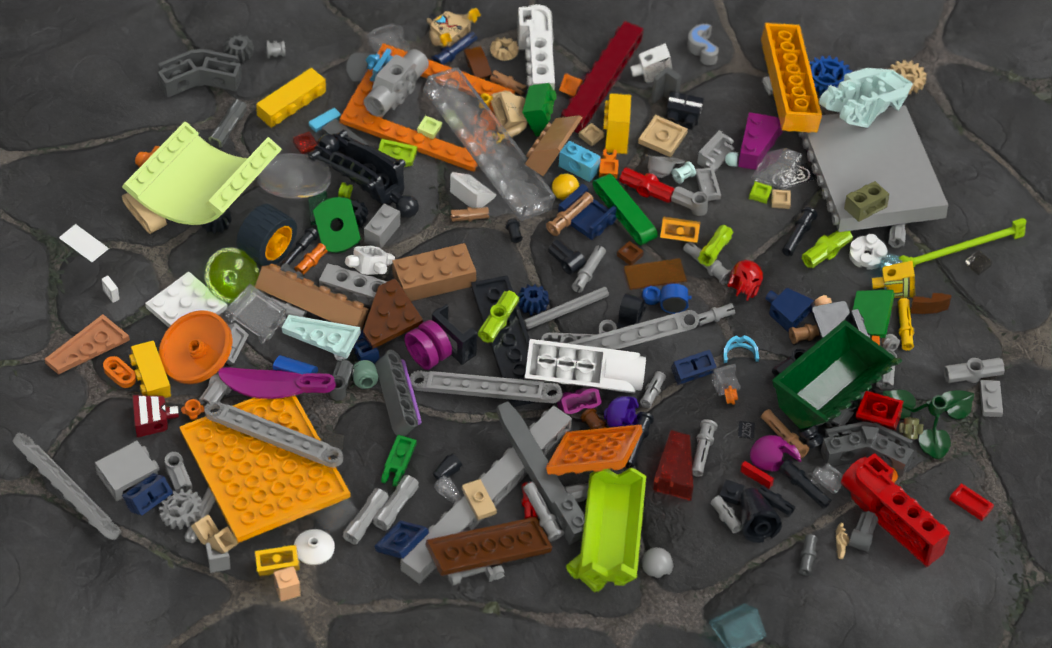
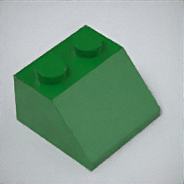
[522,83,557,136]

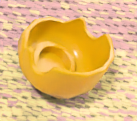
[552,173,579,201]

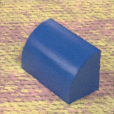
[273,355,318,374]

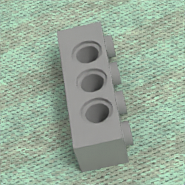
[319,263,387,308]

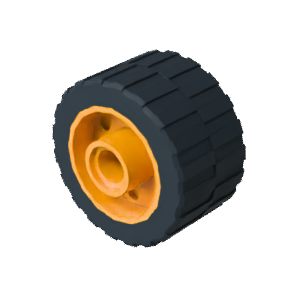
[236,203,297,266]

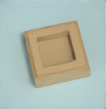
[579,123,604,146]
[771,189,791,209]

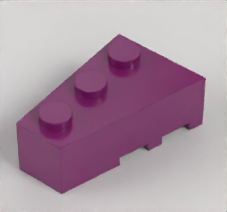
[738,112,783,170]

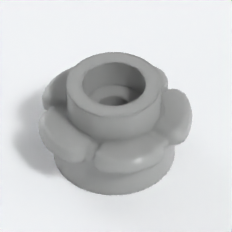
[881,334,900,351]

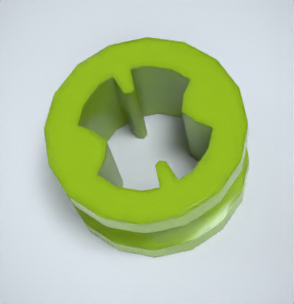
[338,182,353,199]

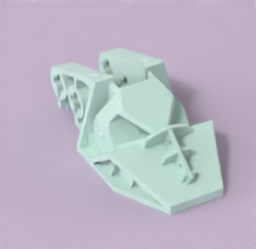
[819,68,913,128]

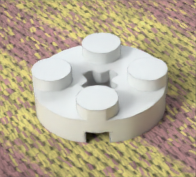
[849,234,887,270]

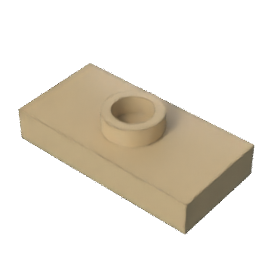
[462,479,497,520]

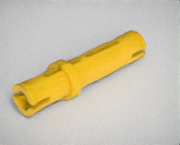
[897,298,914,351]

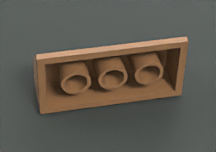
[525,115,583,176]

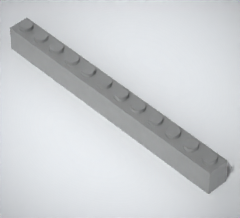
[400,406,572,584]

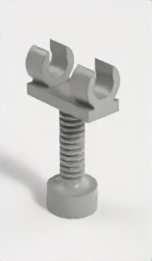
[448,566,505,586]

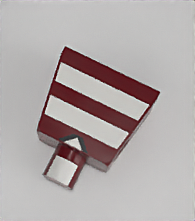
[133,395,179,437]

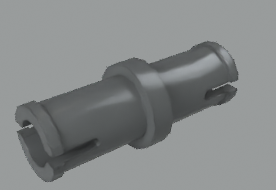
[799,534,818,576]

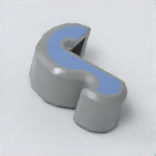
[687,24,719,65]

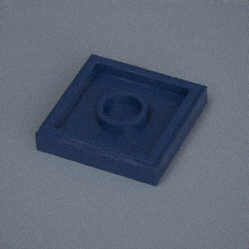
[374,520,430,559]

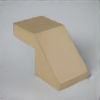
[191,514,239,554]

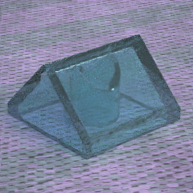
[709,604,766,648]

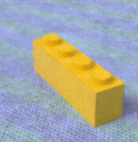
[256,68,326,128]

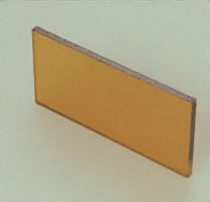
[624,258,687,290]

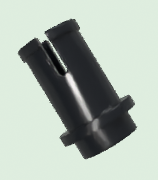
[505,218,523,243]

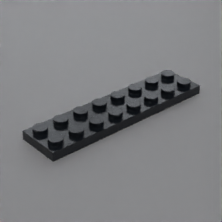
[471,275,549,407]

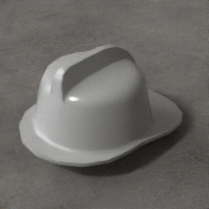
[645,154,685,178]

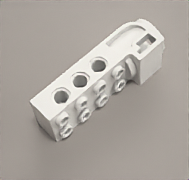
[517,5,555,90]
[525,339,646,393]

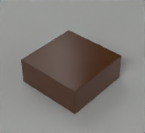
[617,241,644,266]

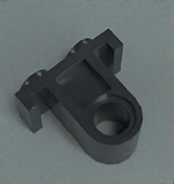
[616,293,647,329]

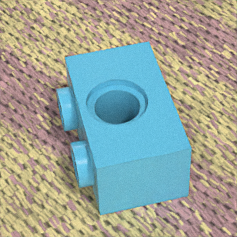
[559,141,601,182]

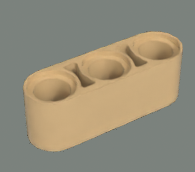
[122,193,167,234]

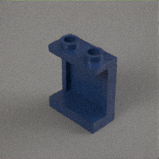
[558,184,617,240]

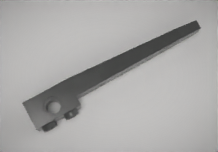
[496,401,585,545]

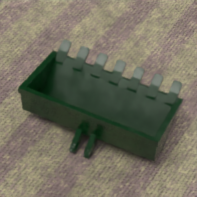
[772,320,902,429]

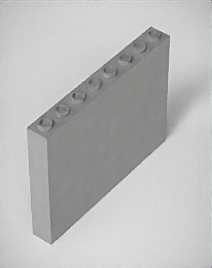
[798,105,948,232]

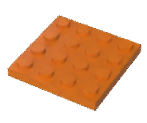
[546,425,643,475]

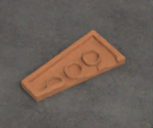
[45,314,130,374]

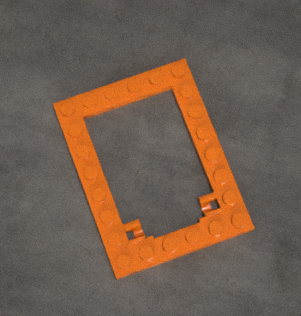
[340,43,515,172]

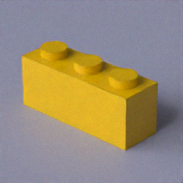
[129,340,171,398]

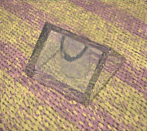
[311,498,360,534]

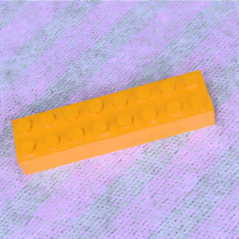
[761,23,822,132]

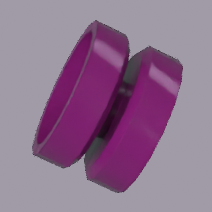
[404,320,452,370]

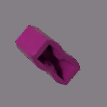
[557,387,602,414]

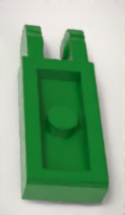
[381,435,417,487]

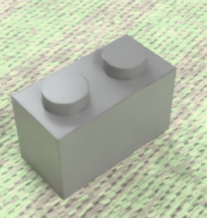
[364,204,400,249]

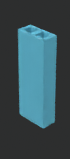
[309,108,341,132]

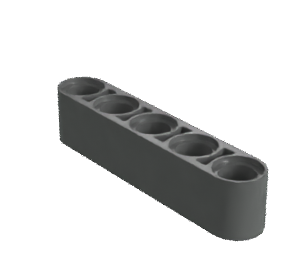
[376,350,418,437]

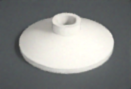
[294,529,335,565]

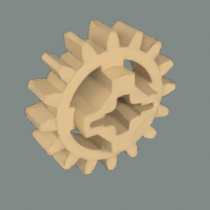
[889,60,927,94]

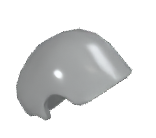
[641,547,674,578]

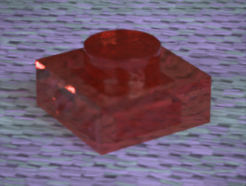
[293,131,317,155]

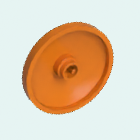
[159,310,233,384]

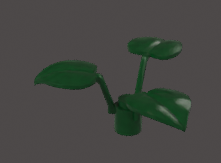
[883,389,974,459]

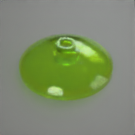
[204,248,260,304]

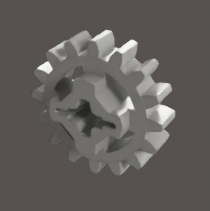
[159,489,204,529]

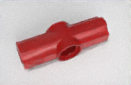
[619,168,675,203]

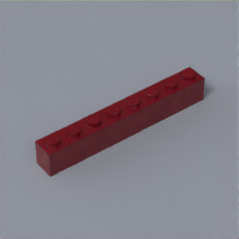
[560,21,644,134]

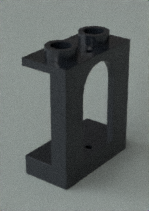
[432,304,477,365]

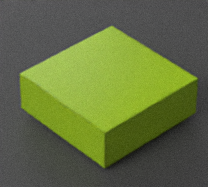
[749,182,772,204]

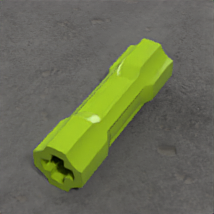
[698,225,733,266]

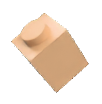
[274,566,300,601]

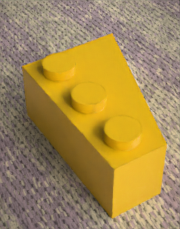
[603,93,631,154]

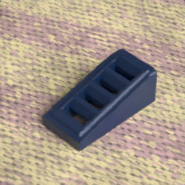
[352,330,380,364]

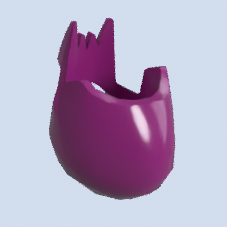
[750,435,801,472]

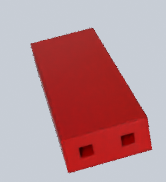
[740,461,774,489]

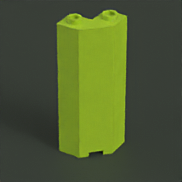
[578,468,646,586]

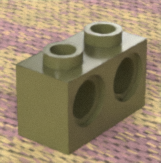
[844,181,889,222]

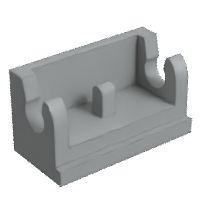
[697,130,735,172]

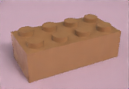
[392,243,476,301]

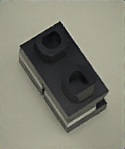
[666,91,704,130]

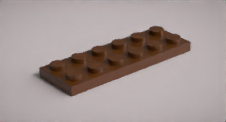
[425,517,552,576]

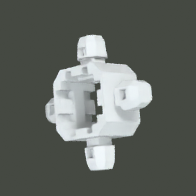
[345,246,395,275]

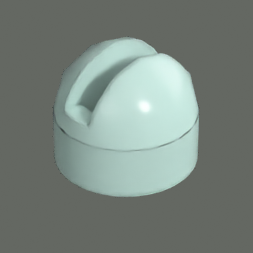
[725,152,739,167]

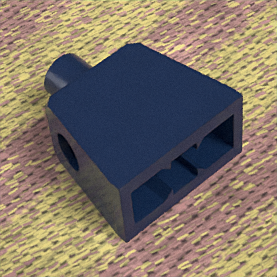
[765,288,814,333]

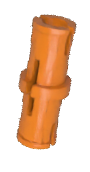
[294,243,328,276]

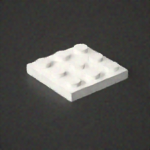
[145,272,227,327]

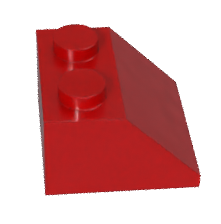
[856,391,904,430]

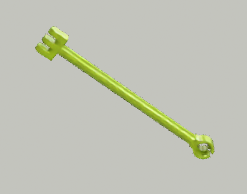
[897,218,1026,267]

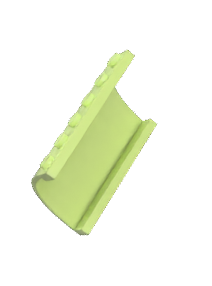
[122,121,282,225]

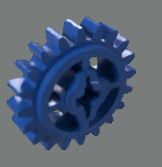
[809,56,852,96]

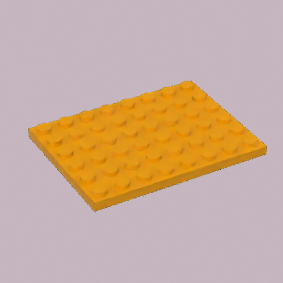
[179,395,351,543]

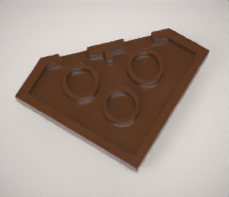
[363,278,423,349]

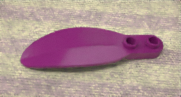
[218,368,336,399]

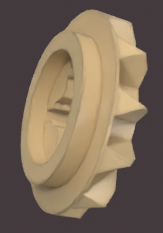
[490,37,519,60]

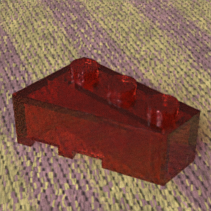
[653,430,693,501]

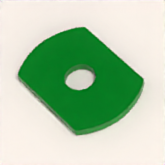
[313,197,361,253]

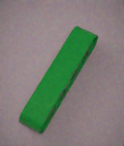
[592,173,658,246]

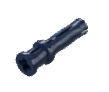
[431,31,477,65]

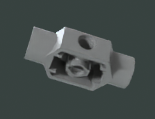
[364,49,429,117]

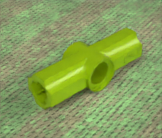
[802,230,853,268]
[478,290,519,343]

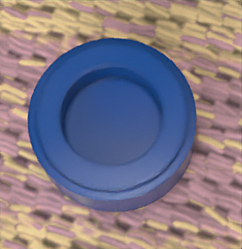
[642,286,660,305]

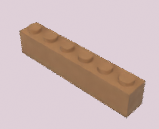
[255,264,369,330]

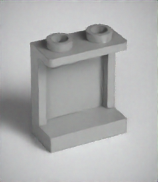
[95,441,159,502]

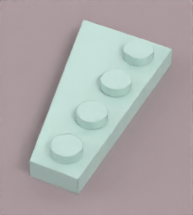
[282,315,361,359]

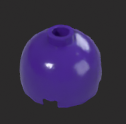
[604,396,639,428]

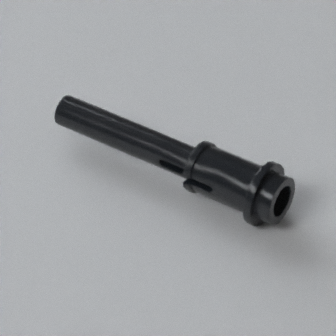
[279,227,318,267]

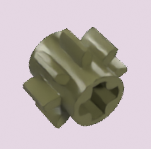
[899,417,924,439]

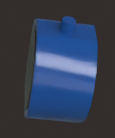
[657,284,692,314]

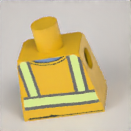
[872,261,915,298]

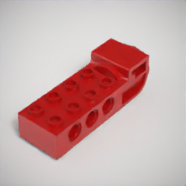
[841,453,950,567]

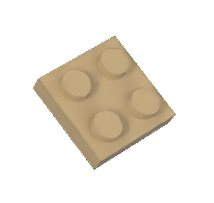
[638,115,688,157]

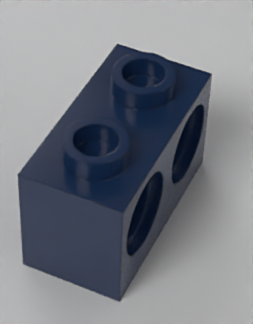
[671,350,717,385]
[122,473,173,516]

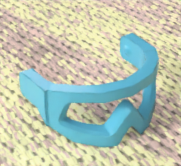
[723,335,759,363]

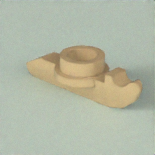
[836,522,850,559]

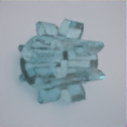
[879,253,902,271]

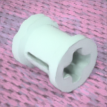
[672,161,696,184]

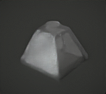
[752,148,802,190]

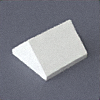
[450,172,496,208]

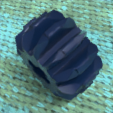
[517,283,549,316]

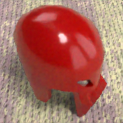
[727,260,763,301]

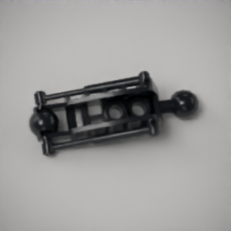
[308,129,419,218]

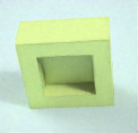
[417,116,442,139]

